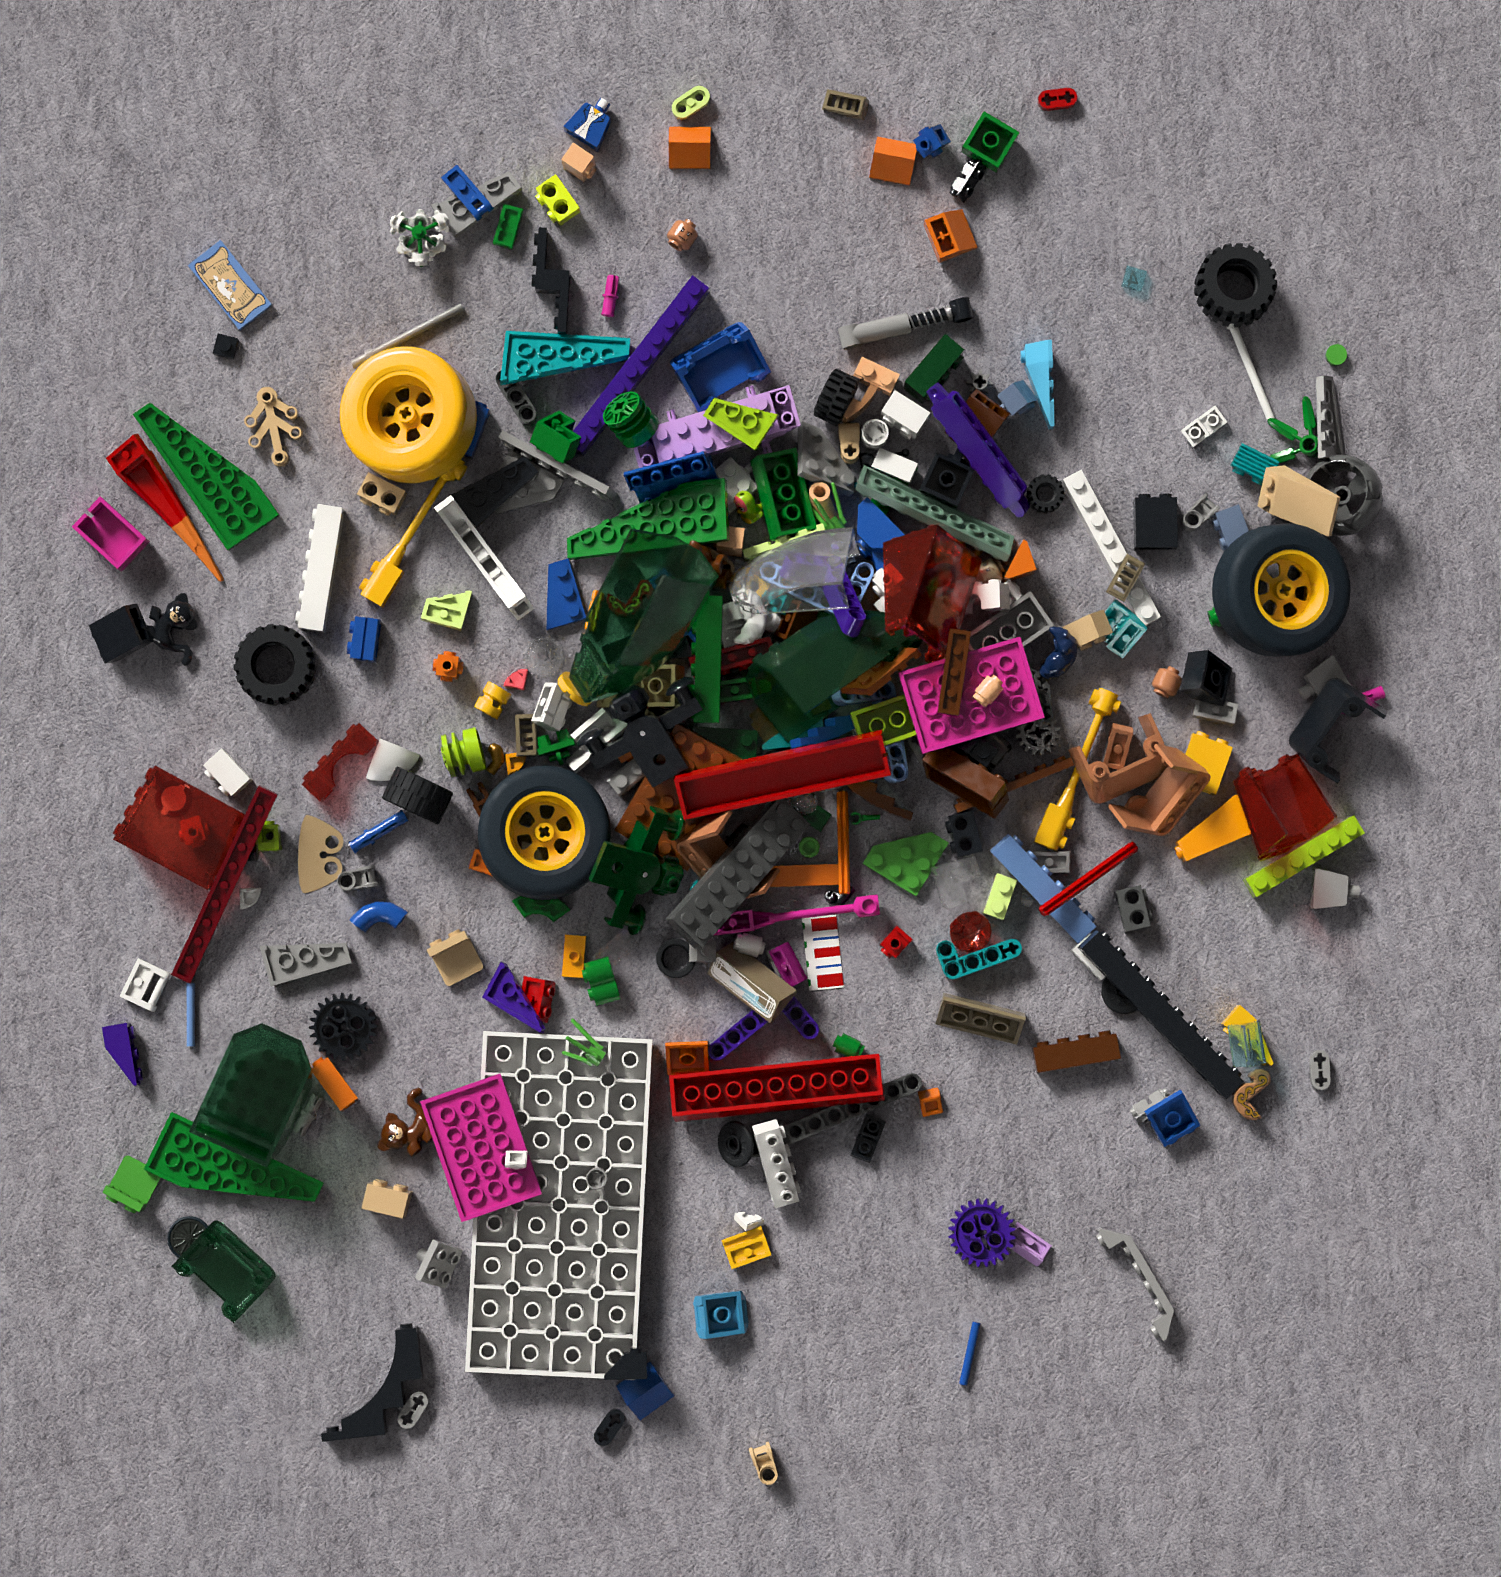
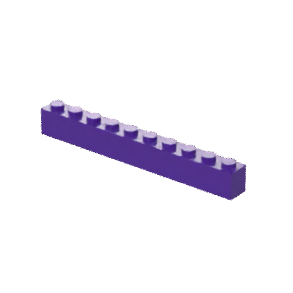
[573,275,709,456]

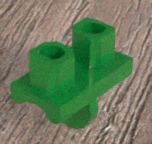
[537,729,576,765]

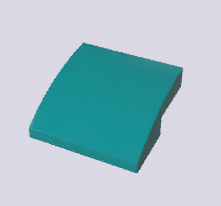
[1105,599,1147,659]

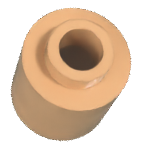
[973,675,1003,707]

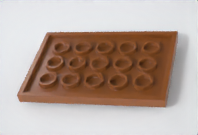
[614,723,744,871]

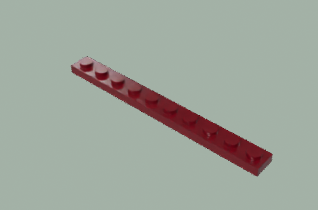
[171,785,278,983]

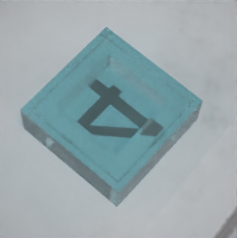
[1121,265,1147,292]

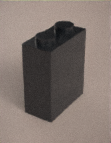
[1133,494,1178,550]
[88,604,153,664]

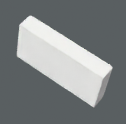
[871,448,918,484]

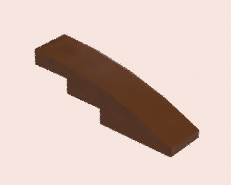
[845,781,913,821]

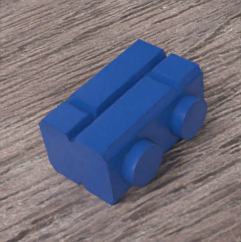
[347,616,382,662]

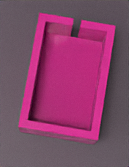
[72,496,150,572]

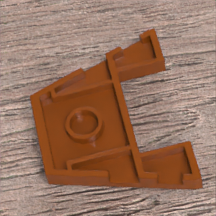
[838,645,921,695]

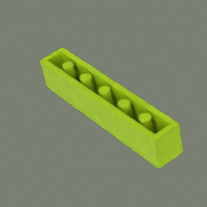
[1243,815,1365,898]

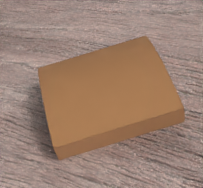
[842,384,878,423]

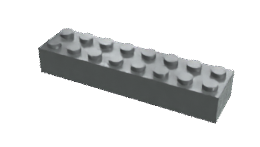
[665,799,810,949]

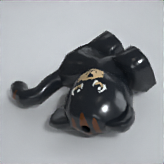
[147,593,198,666]

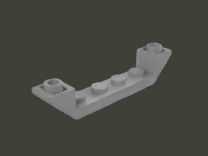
[1096,1228,1174,1341]

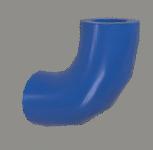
[349,901,408,933]

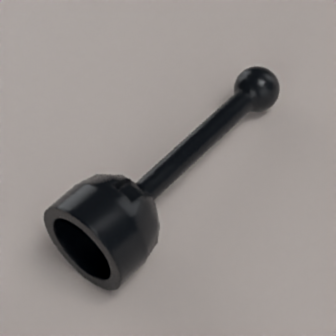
[859,448,910,468]

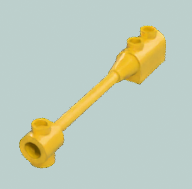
[359,460,468,608]
[1033,688,1121,851]

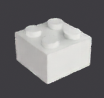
[880,390,930,440]

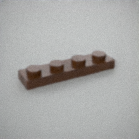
[937,628,971,716]

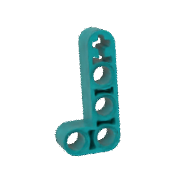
[935,939,1022,979]

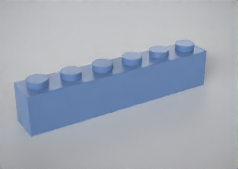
[990,834,1096,943]

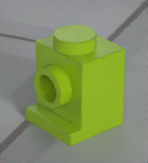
[258,821,282,852]

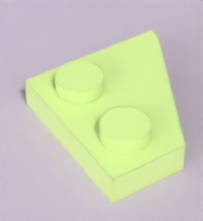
[421,591,472,631]

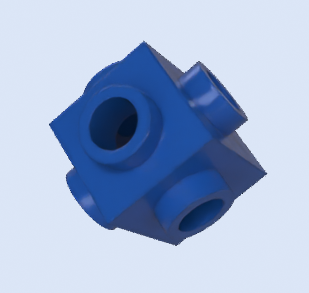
[913,124,951,158]

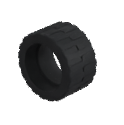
[382,767,453,825]

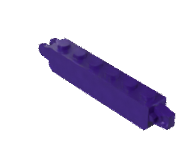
[926,383,1030,518]

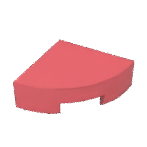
[504,669,529,690]

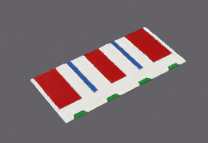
[802,914,844,991]

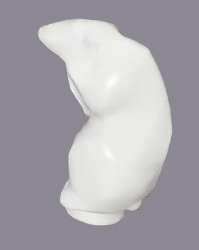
[733,589,767,644]

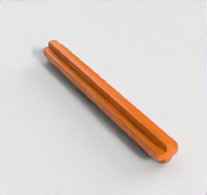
[837,791,850,895]

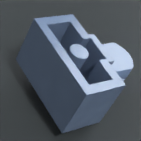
[997,380,1038,417]

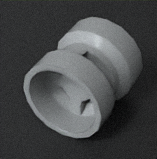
[586,1167,608,1189]

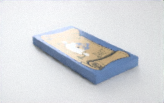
[188,240,273,331]

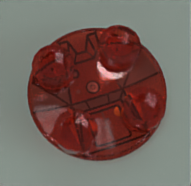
[950,911,992,953]

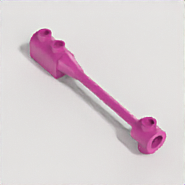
[713,894,880,936]

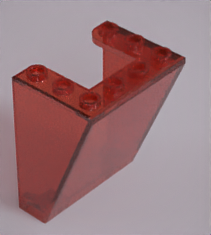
[883,524,981,663]
[113,765,245,891]

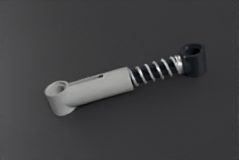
[838,297,974,350]

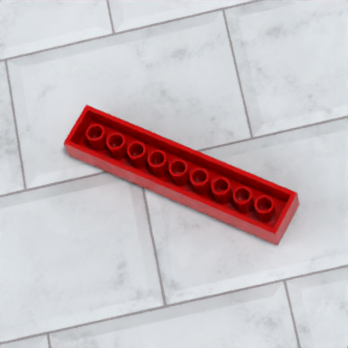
[669,1054,885,1122]

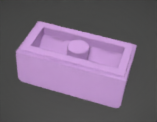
[1009,1222,1052,1266]

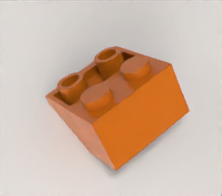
[924,209,978,263]

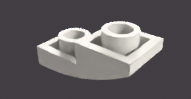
[1181,405,1228,447]

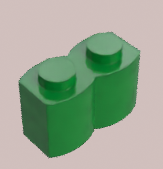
[582,957,621,1006]

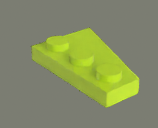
[703,398,779,451]

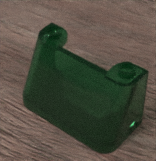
[171,1220,276,1323]

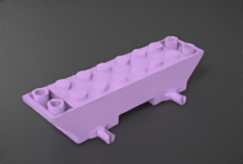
[634,385,801,468]

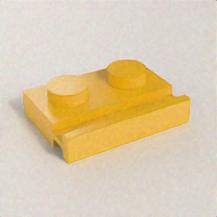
[721,1226,771,1269]

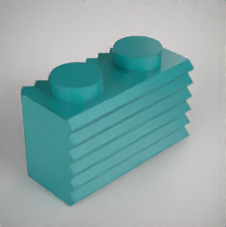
[1230,443,1279,486]

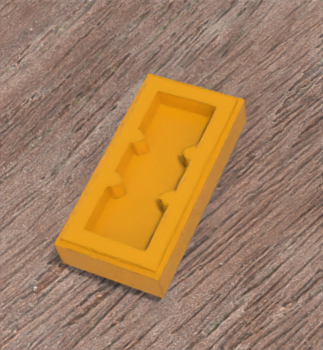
[562,935,586,978]

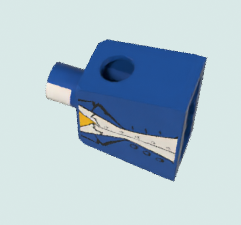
[564,98,611,152]

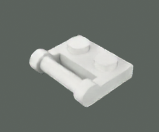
[120,958,172,1012]

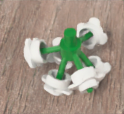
[390,209,450,267]

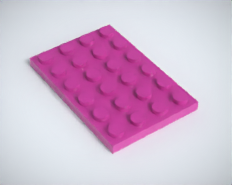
[898,637,1045,754]
[420,1073,542,1222]

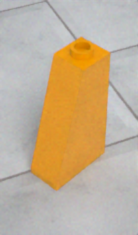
[1174,793,1256,862]

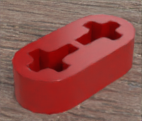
[1038,88,1077,111]

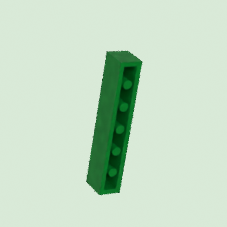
[690,595,723,723]

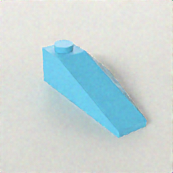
[1020,340,1055,430]

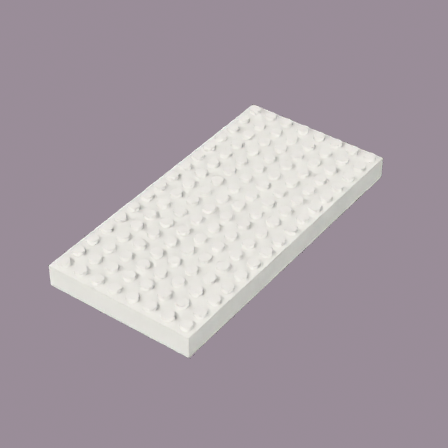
[465,1031,653,1380]

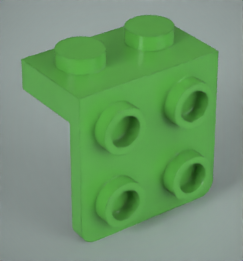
[102,1155,161,1214]

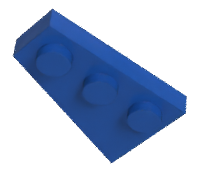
[546,558,587,631]

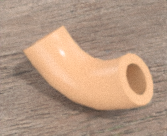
[809,482,839,534]

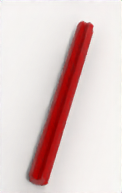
[1039,842,1138,916]

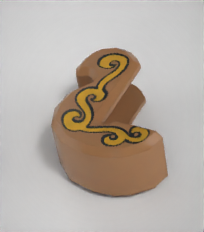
[1232,1069,1271,1120]

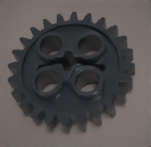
[309,993,378,1061]

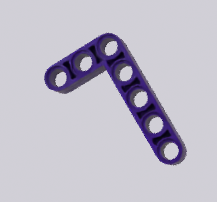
[781,554,866,637]
[708,996,819,1060]

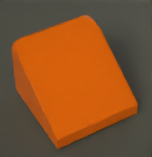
[918,1088,943,1117]

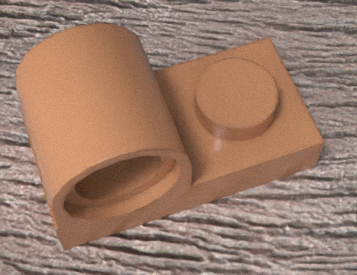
[1103,723,1133,770]

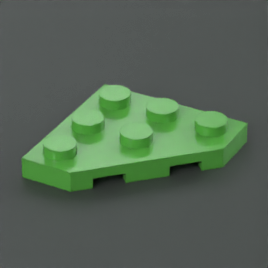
[862,832,949,896]

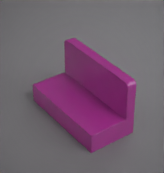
[769,942,807,987]

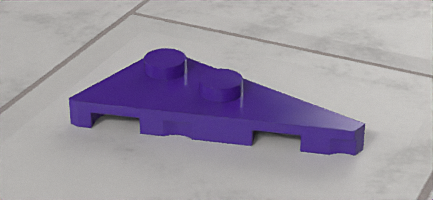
[482,962,546,1033]

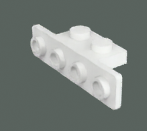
[566,708,628,773]

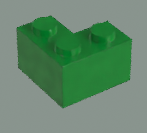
[530,411,582,463]

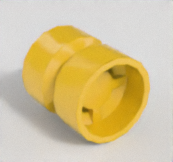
[474,681,512,720]

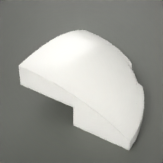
[366,739,420,781]

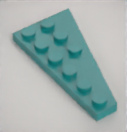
[500,331,630,385]

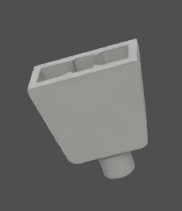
[1298,654,1351,700]
[1310,869,1360,909]

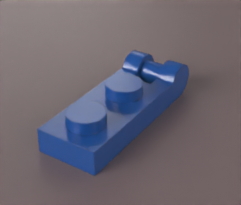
[441,165,494,222]

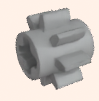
[966,370,993,394]

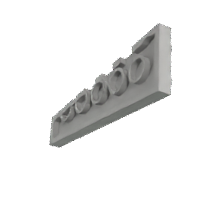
[498,430,618,502]

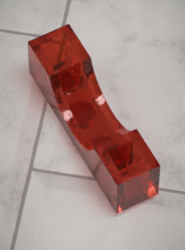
[302,723,379,802]

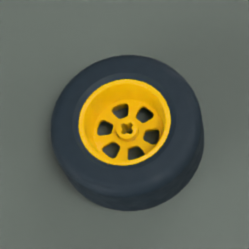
[1212,523,1351,657]
[478,766,611,900]

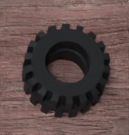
[814,368,859,426]

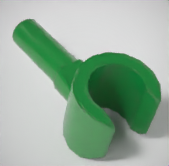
[851,812,880,825]

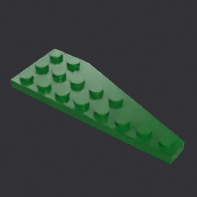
[133,403,280,551]
[567,478,729,560]
[144,1112,324,1202]

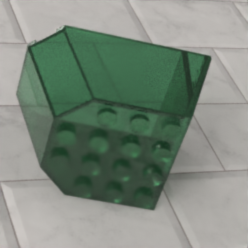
[189,1023,312,1167]

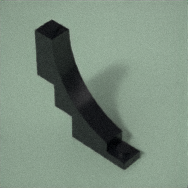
[321,1323,424,1442]

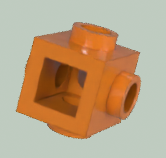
[433,651,464,682]

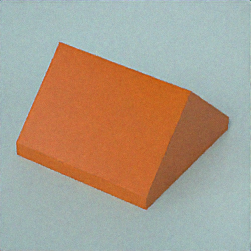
[669,127,711,169]
[869,137,917,186]
[1002,539,1036,582]
[665,1041,709,1075]

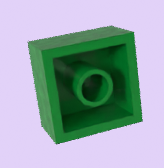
[961,111,1020,173]

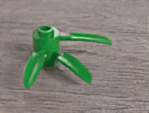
[1267,396,1318,463]

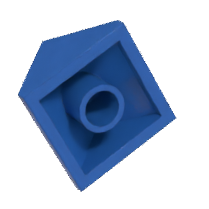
[616,1361,675,1420]

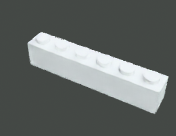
[295,504,345,633]

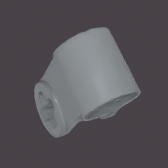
[1181,493,1220,532]
[337,865,379,891]

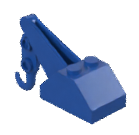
[857,497,956,615]

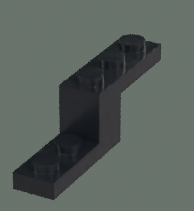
[531,227,570,334]

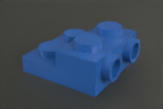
[1144,1090,1201,1147]

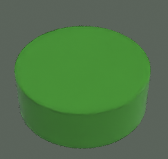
[1325,344,1347,366]
[799,837,820,858]

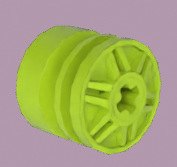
[441,727,487,778]

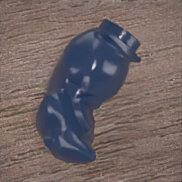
[1039,627,1078,680]

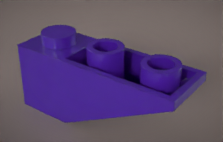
[102,1023,143,1086]

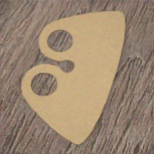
[298,815,343,893]

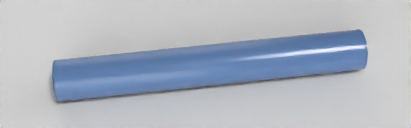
[186,983,195,1046]

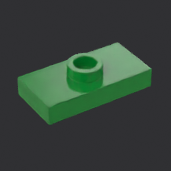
[493,204,524,250]

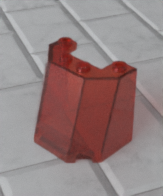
[1233,754,1337,862]

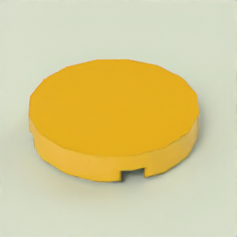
[557,672,595,706]

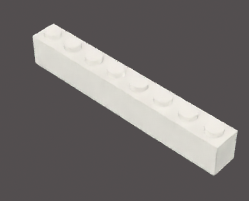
[1062,470,1161,626]

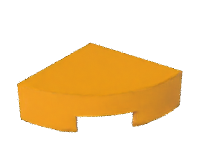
[505,753,526,775]

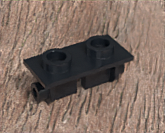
[950,158,986,203]

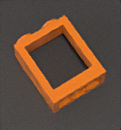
[311,1057,358,1112]

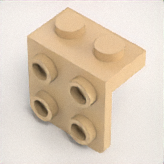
[427,929,483,986]

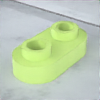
[672,86,710,120]

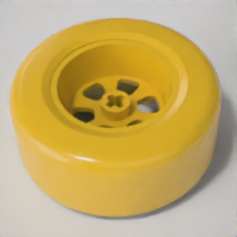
[340,347,477,483]

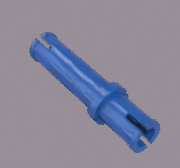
[348,809,409,853]

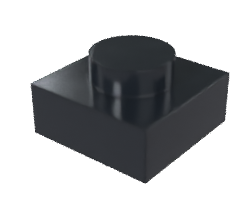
[213,333,239,360]

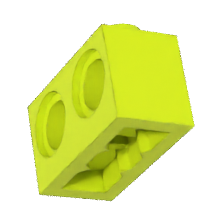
[535,174,580,226]

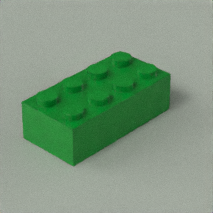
[750,448,817,541]

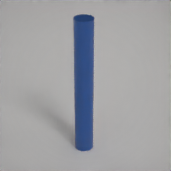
[959,1321,981,1386]

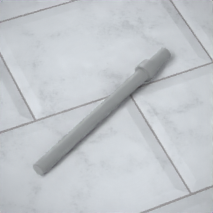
[350,303,464,368]

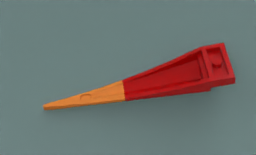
[106,434,224,581]

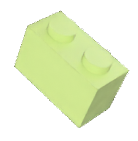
[982,873,1017,920]

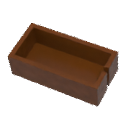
[922,746,1009,819]

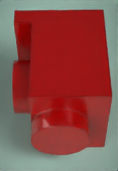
[879,926,913,959]

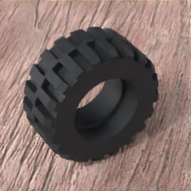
[1194,243,1277,327]
[233,624,317,706]

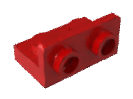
[522,976,556,1023]

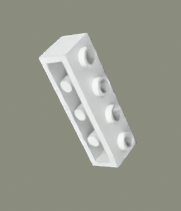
[752,1119,801,1208]

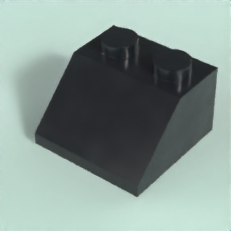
[1180,650,1232,706]

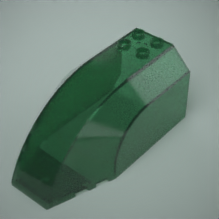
[569,529,719,703]
[745,610,929,743]

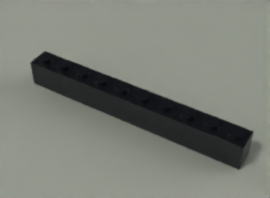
[1077,930,1244,1099]

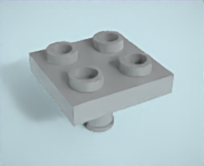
[415,1239,463,1288]

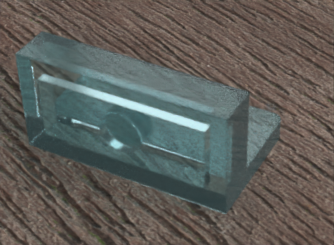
[1228,1021,1266,1067]

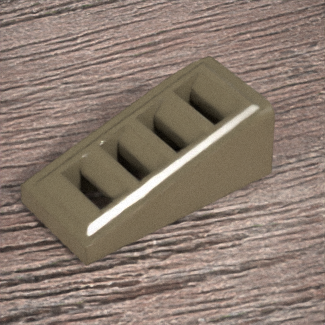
[822,89,869,121]
[1106,554,1145,602]
[515,714,538,757]

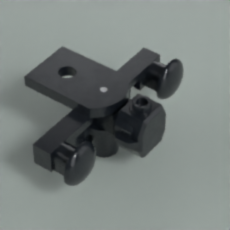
[577,677,705,787]

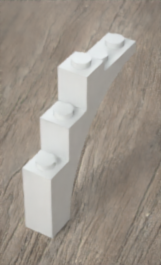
[434,495,535,621]

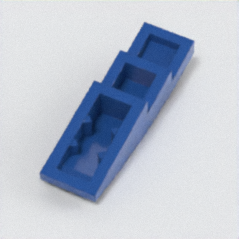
[790,715,854,749]

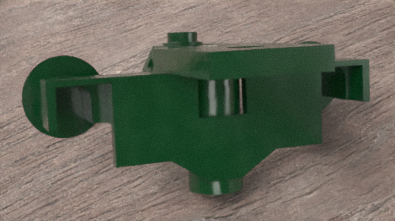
[589,806,685,935]

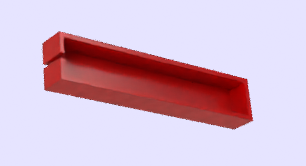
[674,730,892,820]

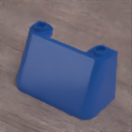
[670,322,771,412]

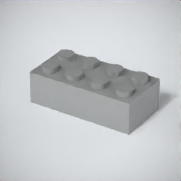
[968,591,1054,652]

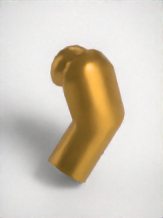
[486,743,505,775]

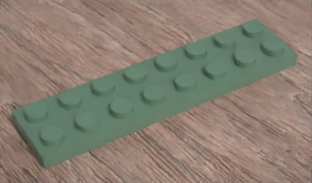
[855,465,1014,562]

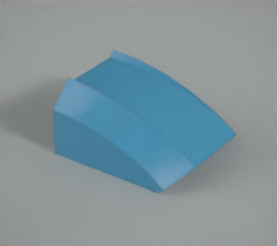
[693,1291,749,1339]

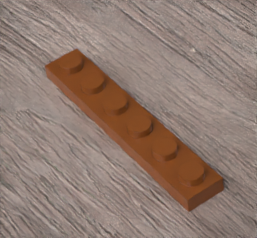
[953,755,1074,813]

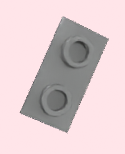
[1129,1088,1170,1125]

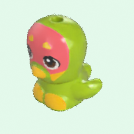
[734,491,763,524]

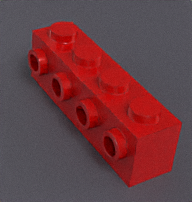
[689,637,775,679]

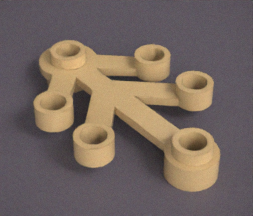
[244,387,302,467]

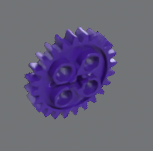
[948,1198,1017,1267]

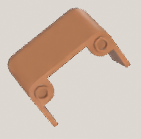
[1068,713,1166,804]
[1108,744,1211,836]
[676,810,780,899]

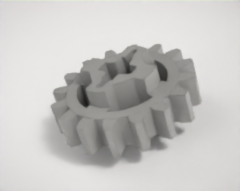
[1015,719,1061,755]

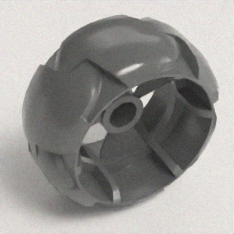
[1306,455,1383,536]

